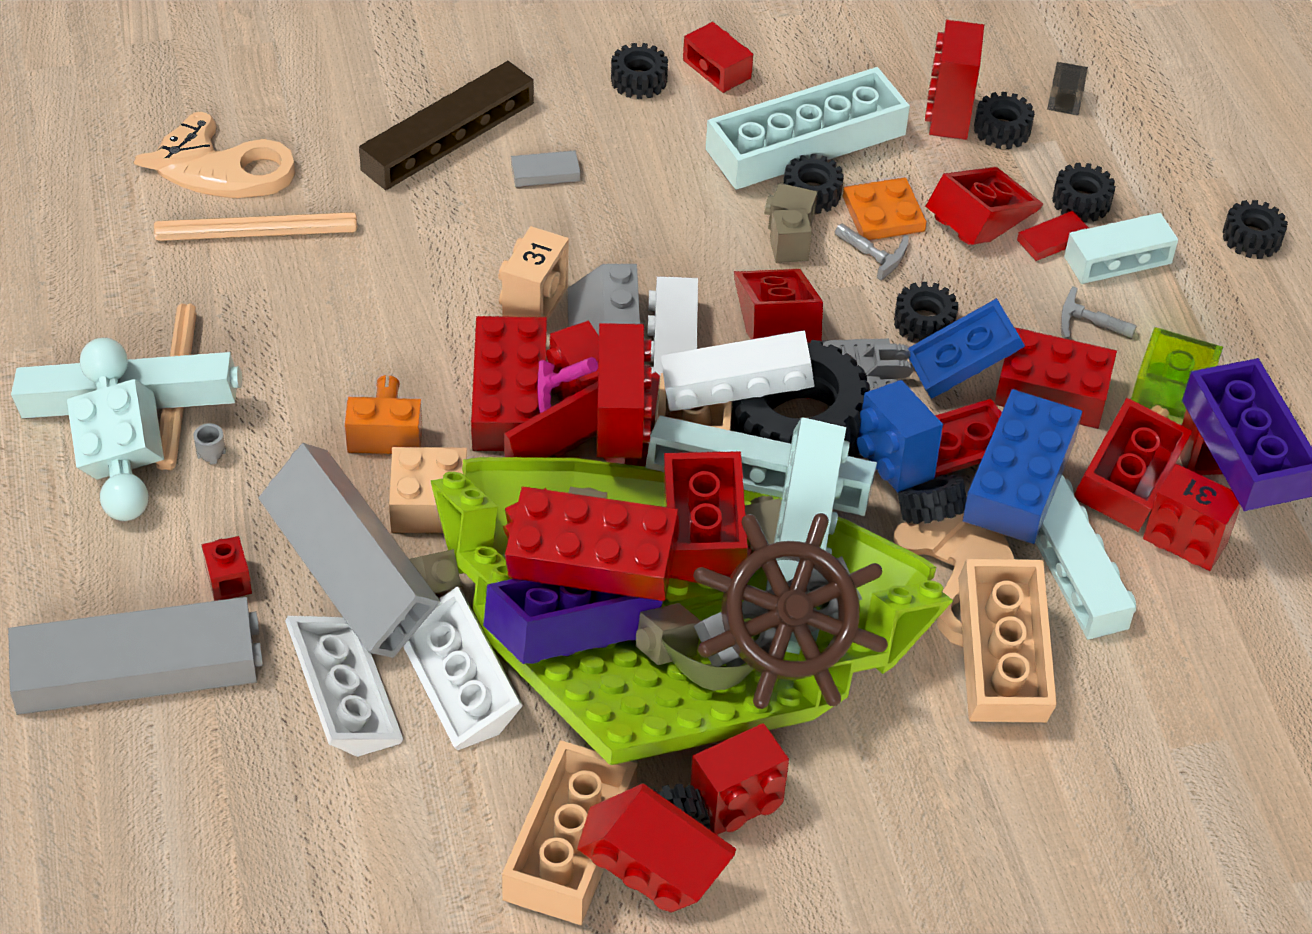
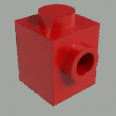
[201,536,252,601]

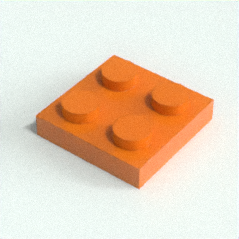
[842,177,927,240]

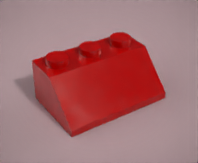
[577,783,736,913]

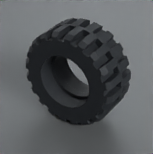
[732,340,870,457]

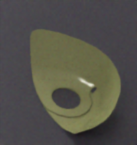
[660,638,753,691]

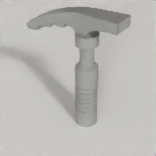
[835,223,908,281]
[1061,286,1137,339]

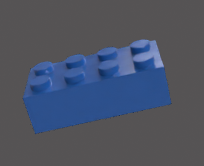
[963,389,1083,544]

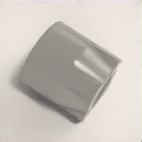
[193,423,226,464]

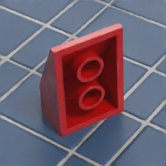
[925,167,1043,245]
[734,269,823,343]

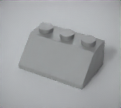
[568,264,640,335]

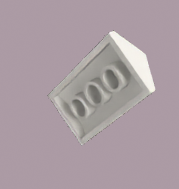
[403,586,523,750]
[285,616,403,757]

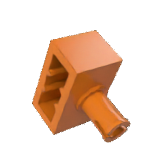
[345,375,423,454]

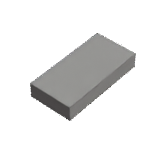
[511,150,580,187]

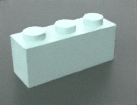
[1064,213,1178,284]

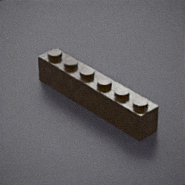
[359,60,534,191]

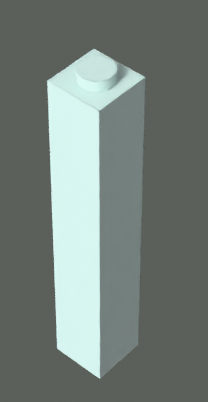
[11,352,242,418]

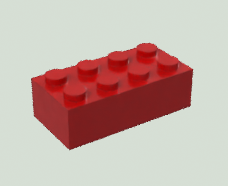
[471,316,547,451]
[505,486,679,601]

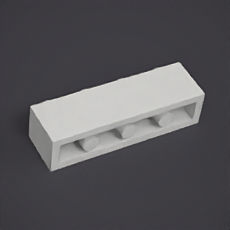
[648,277,698,392]
[660,330,814,412]

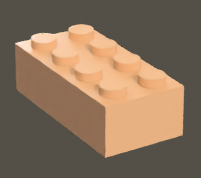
[958,559,1057,723]
[502,740,638,926]

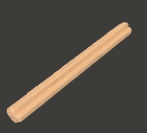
[154,212,357,241]
[156,303,197,471]

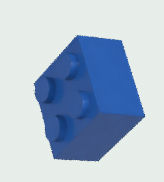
[857,380,943,493]

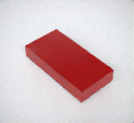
[1017,211,1089,261]

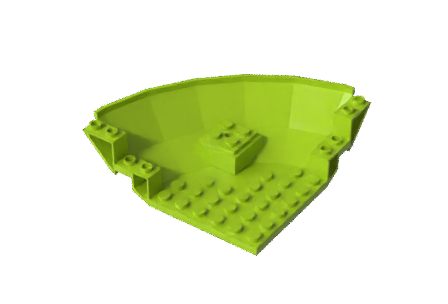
[431,457,953,765]

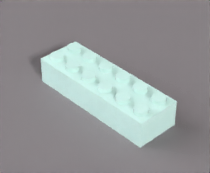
[705,67,910,190]

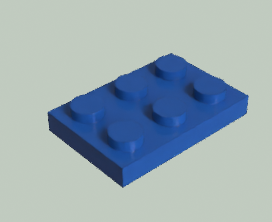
[908,298,1025,399]

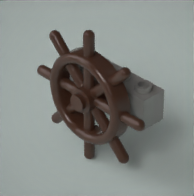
[693,513,888,709]

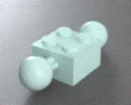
[67,337,164,521]

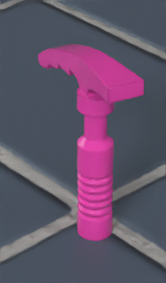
[538,357,598,413]

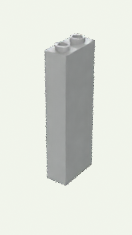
[258,443,441,658]
[8,597,263,715]

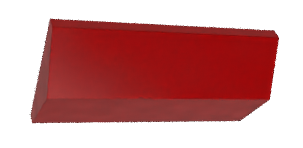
[504,381,598,458]
[880,399,1002,477]

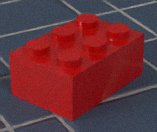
[925,19,985,140]
[597,323,652,458]
[994,327,1117,429]
[1074,397,1192,532]
[664,451,748,576]

